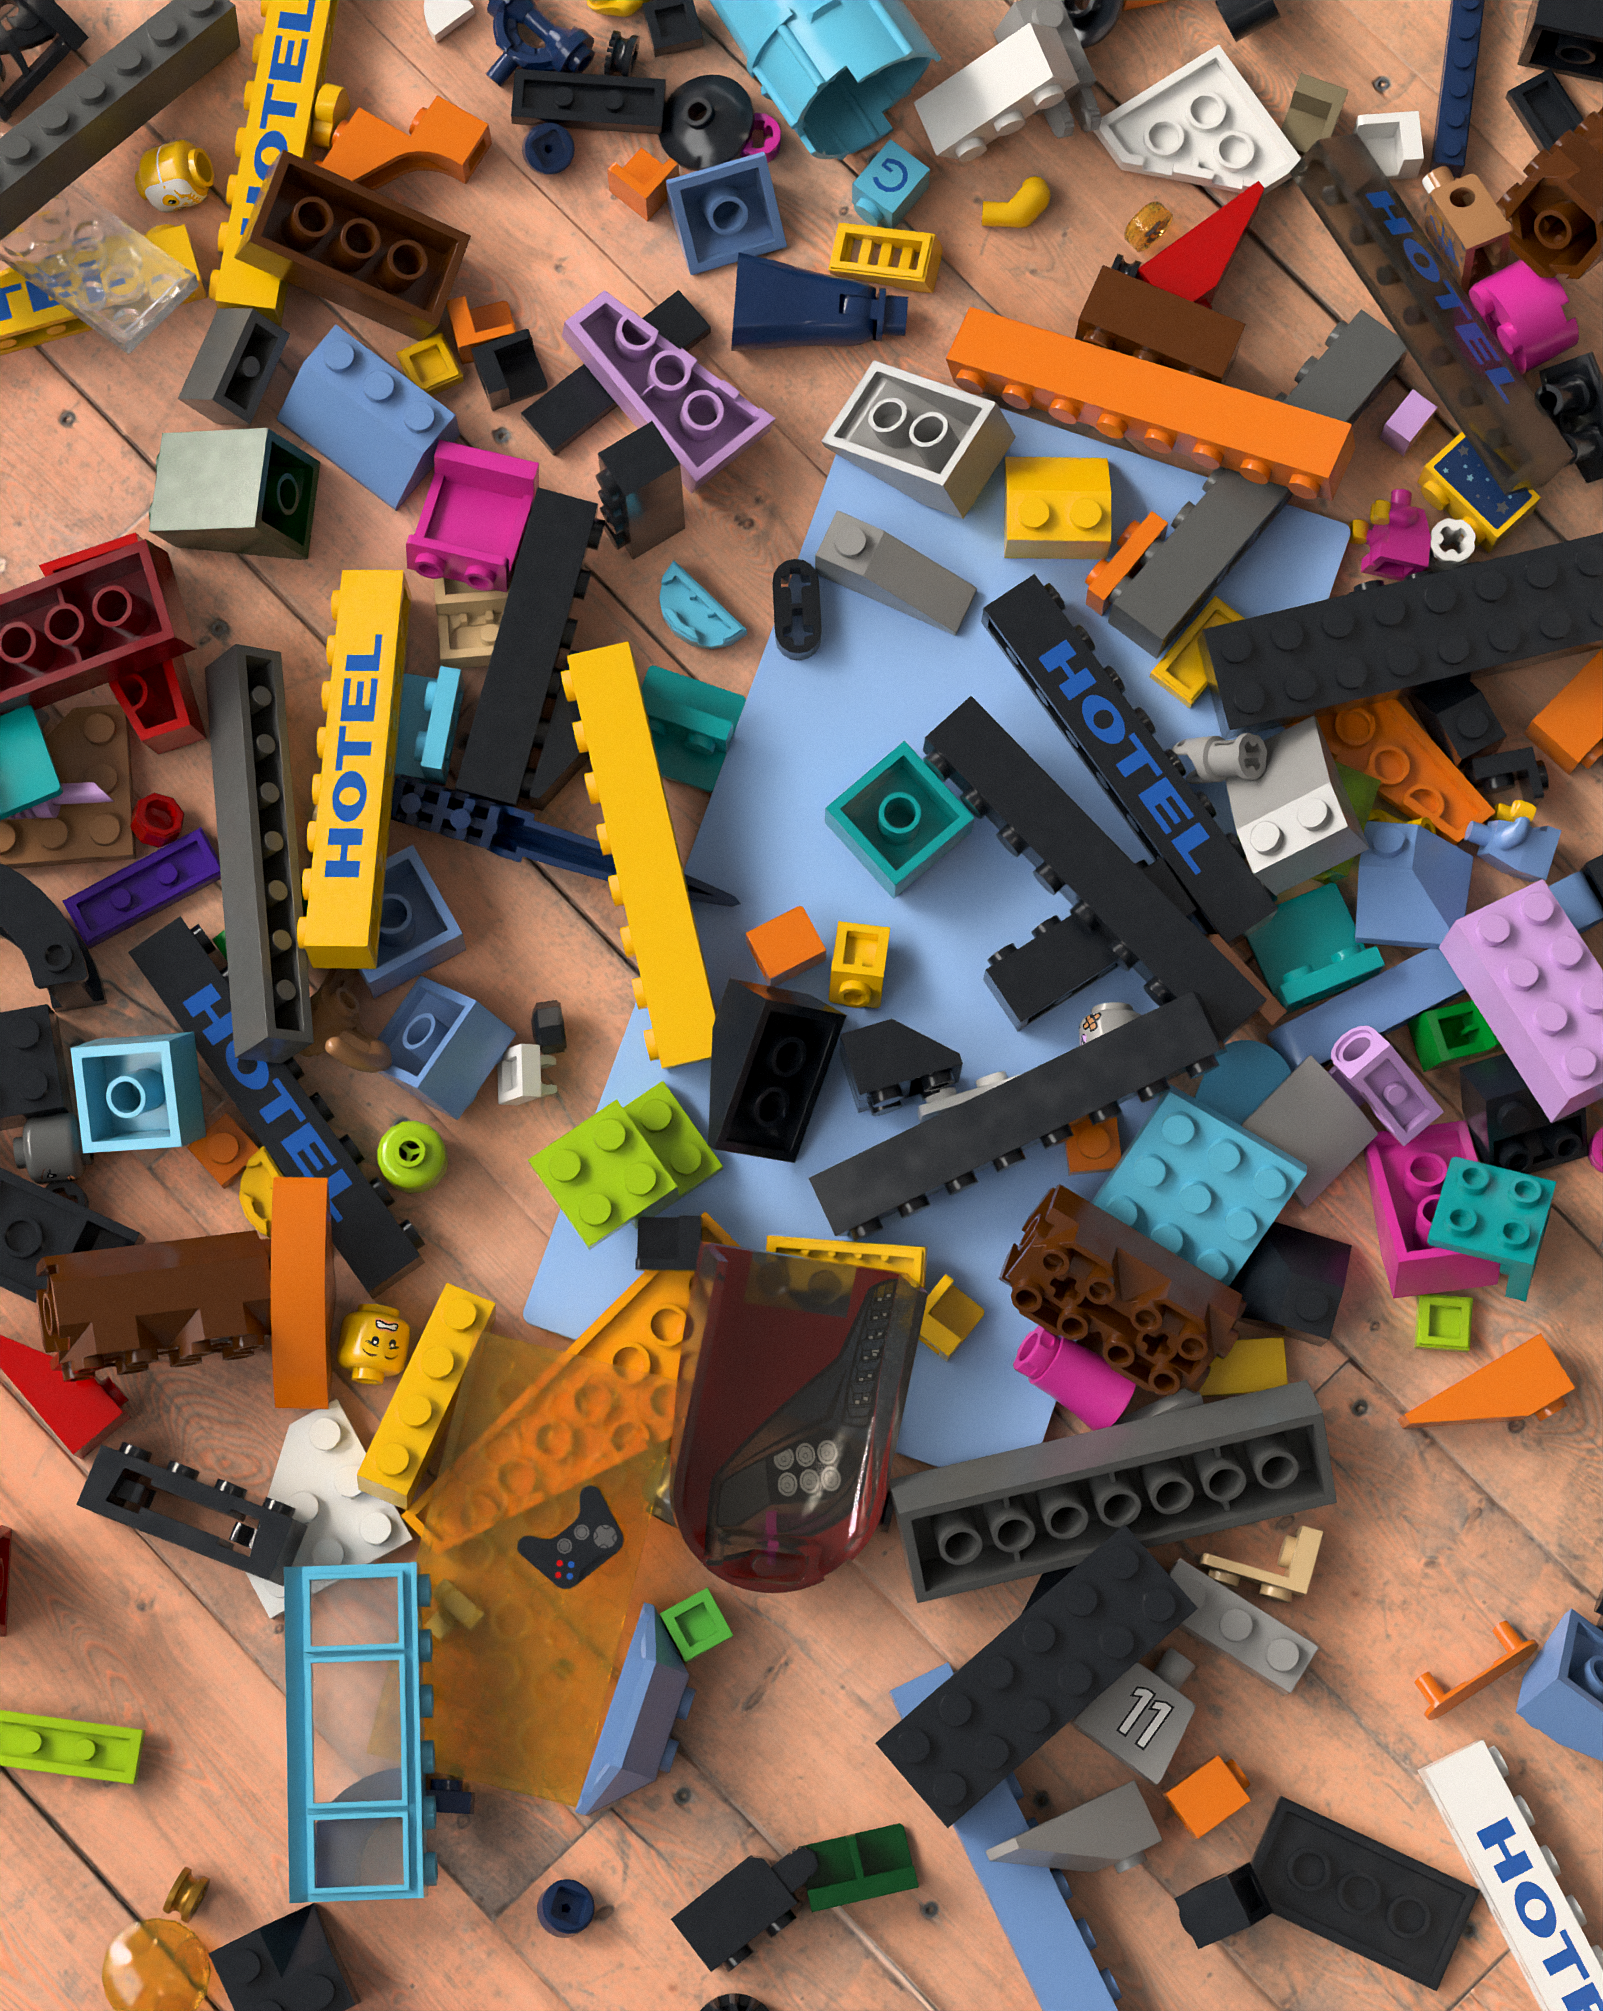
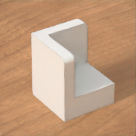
[1352,111,1424,182]

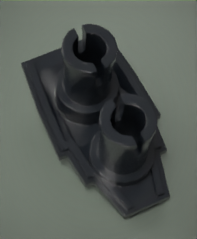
[1533,352,1603,483]

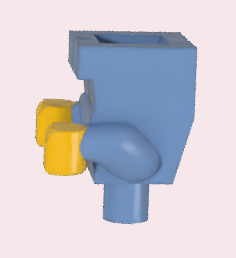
[1464,800,1562,882]

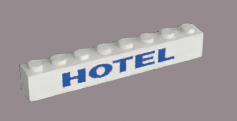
[1418,1740,1603,2011]

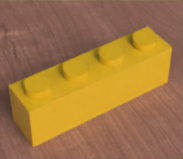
[357,1282,496,1511]

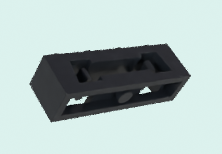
[76,1442,308,1586]

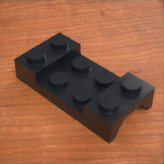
[0,1168,146,1304]

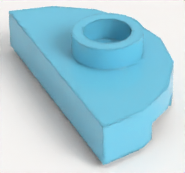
[659,561,747,649]

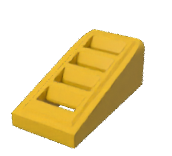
[828,223,943,293]

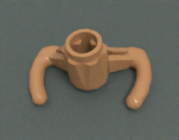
[299,953,392,1073]

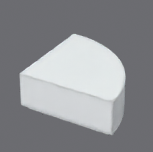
[424,0,475,43]

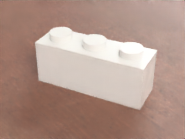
[913,23,1080,162]

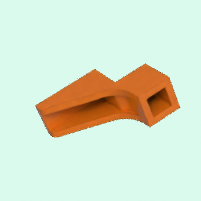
[314,95,492,191]

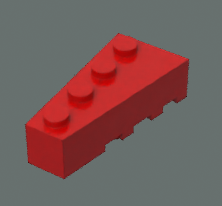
[39,532,207,755]

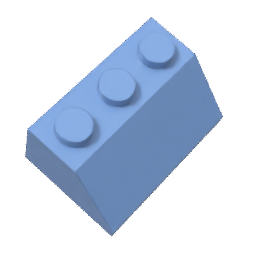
[277,324,460,511]

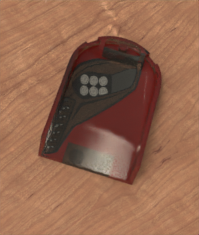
[669,1241,928,1593]

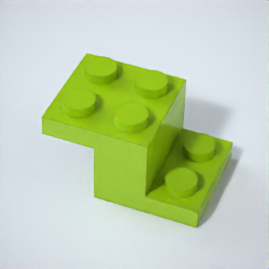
[528,1081,723,1250]

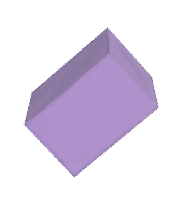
[1379,389,1437,457]

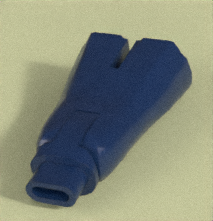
[731,252,908,351]

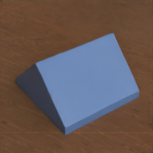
[666,151,787,275]

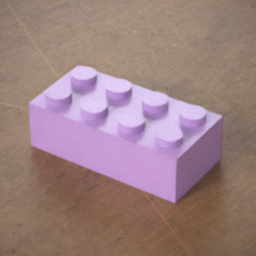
[1439,879,1603,1123]

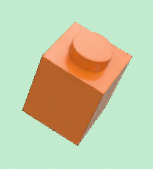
[1161,1755,1251,1839]

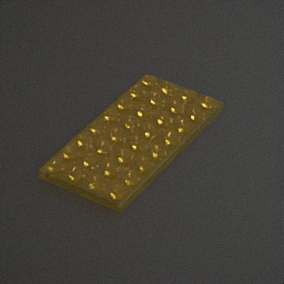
[366,1329,677,1807]

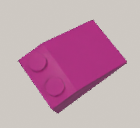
[1363,1120,1501,1299]

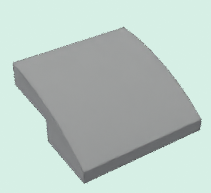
[1240,1055,1378,1209]

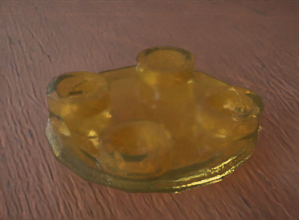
[101,1918,211,2011]

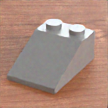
[821,360,1016,519]
[1225,715,1370,895]

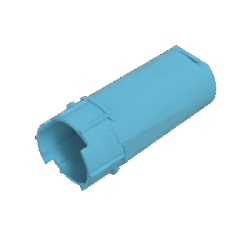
[709,0,942,160]

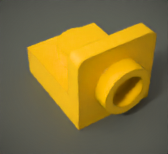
[828,921,890,1008]

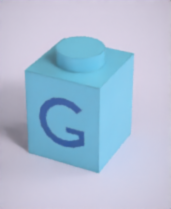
[852,139,930,229]

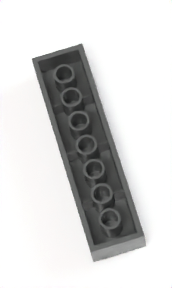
[888,1380,1337,1603]

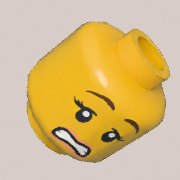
[336,1304,410,1385]

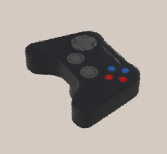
[517,1485,625,1589]

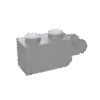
[993,0,1102,139]

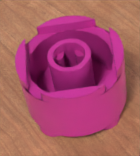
[1466,259,1579,377]

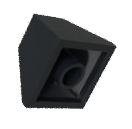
[1229,1221,1352,1347]

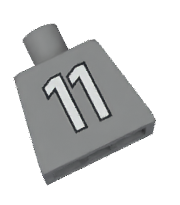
[1070,1647,1197,1786]

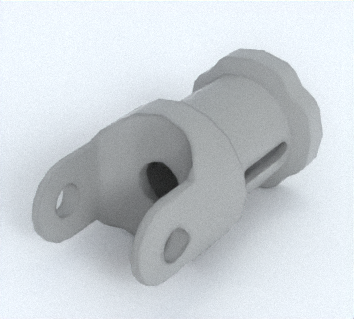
[1171,733,1267,784]

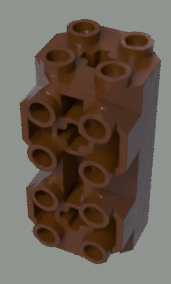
[1496,107,1603,279]
[999,1184,1247,1395]
[36,1230,271,1382]

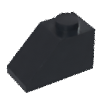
[1407,681,1507,771]

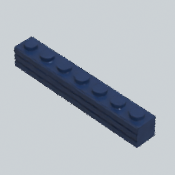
[1429,0,1485,178]

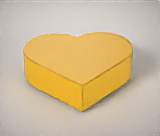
[311,83,351,150]

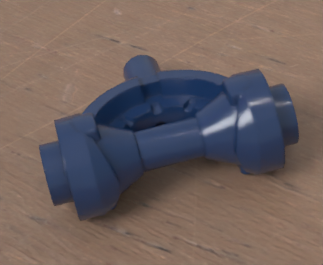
[485,0,595,87]

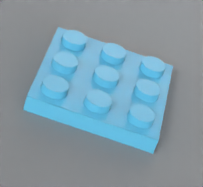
[1091,1084,1307,1287]

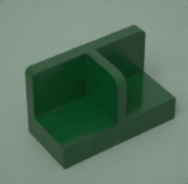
[801,1823,919,1912]

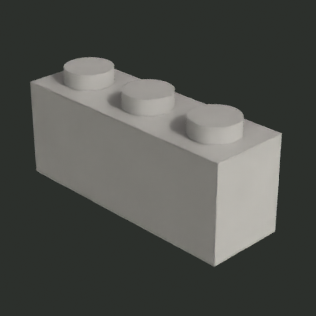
[1168,1558,1319,1696]

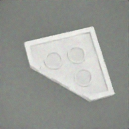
[1093,44,1304,195]
[245,1399,414,1620]

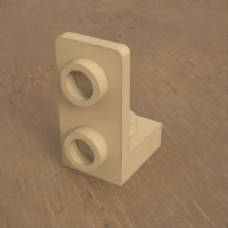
[1197,1525,1324,1603]

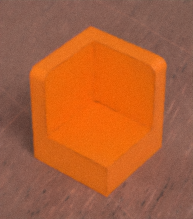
[607,147,680,222]
[446,295,518,365]
[746,906,826,987]

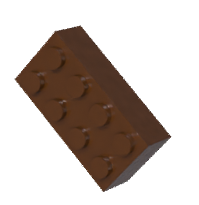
[234,149,471,341]

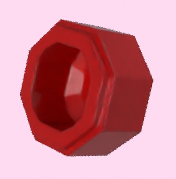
[130,792,185,848]

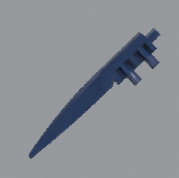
[391,774,741,907]

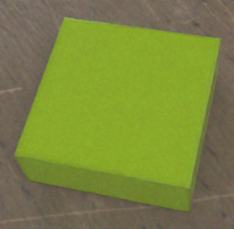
[1414,1294,1473,1353]

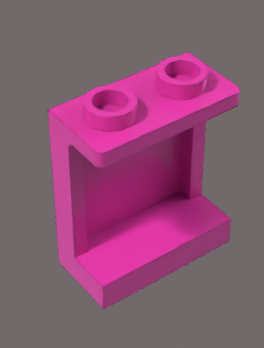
[406,439,539,593]

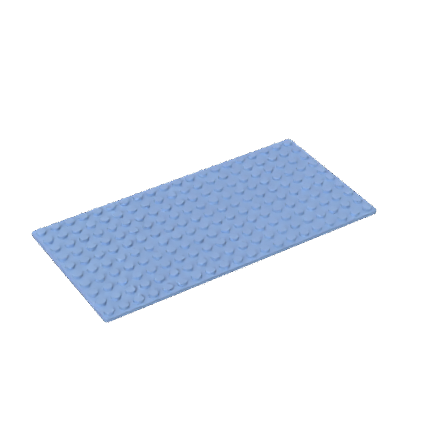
[523,408,1351,1468]

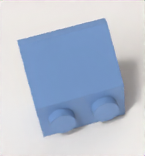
[377,975,517,1120]

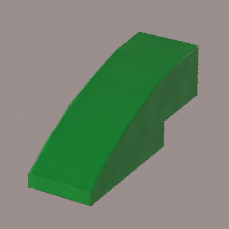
[1407,1000,1504,1073]

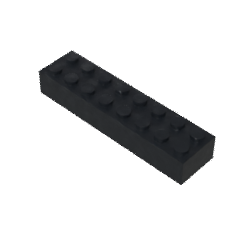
[1197,532,1603,740]

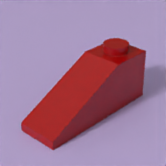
[1136,181,1265,309]
[0,1335,131,1460]

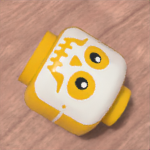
[134,139,214,213]

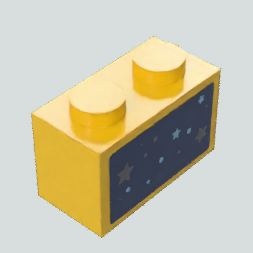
[1417,426,1541,553]

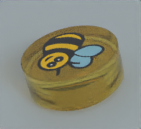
[1124,201,1173,252]

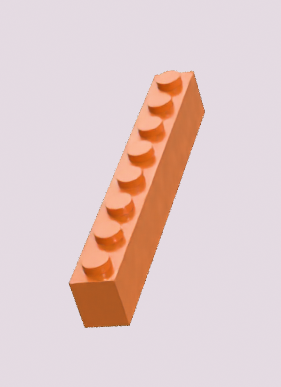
[946,307,1356,501]

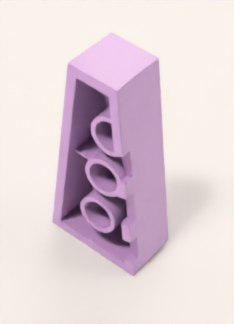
[562,290,776,494]

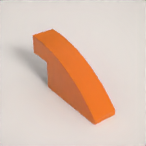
[271,1177,336,1409]

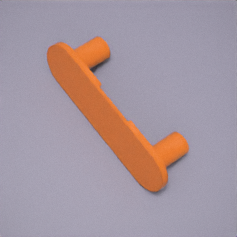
[1414,1620,1539,1720]

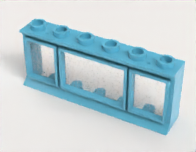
[284,1562,438,1903]

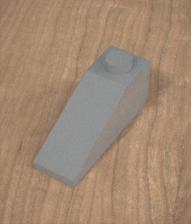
[815,510,977,636]
[985,1780,1163,1874]

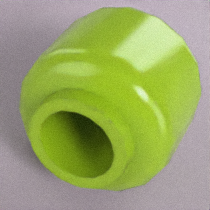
[377,1121,448,1194]

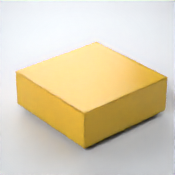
[396,332,464,396]

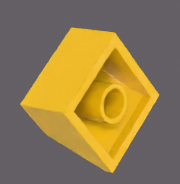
[1004,457,1111,560]

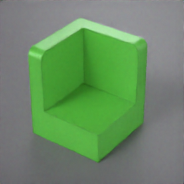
[660,1587,733,1665]

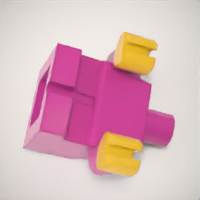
[1348,489,1431,581]

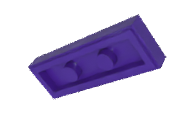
[63,827,221,949]

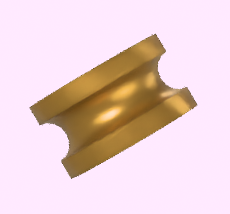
[163,1867,210,1923]

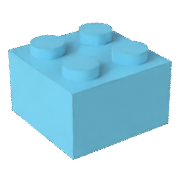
[70,1032,206,1153]

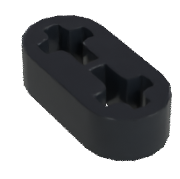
[772,559,822,661]

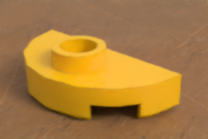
[239,1146,284,1238]

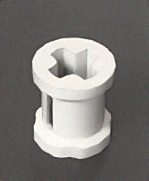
[1427,518,1476,573]

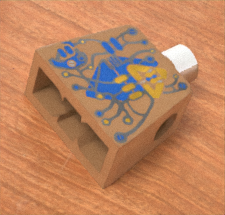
[1422,166,1513,298]

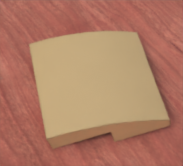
[434,555,519,669]

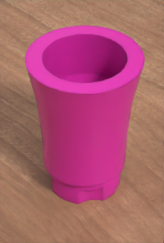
[1013,1325,1136,1431]

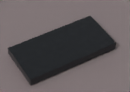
[1250,1796,1480,1991]

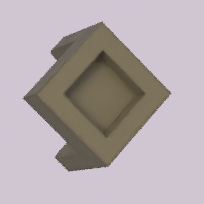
[1281,73,1348,162]

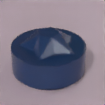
[522,123,575,175]
[537,1879,595,1938]

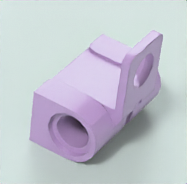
[1327,1026,1444,1146]

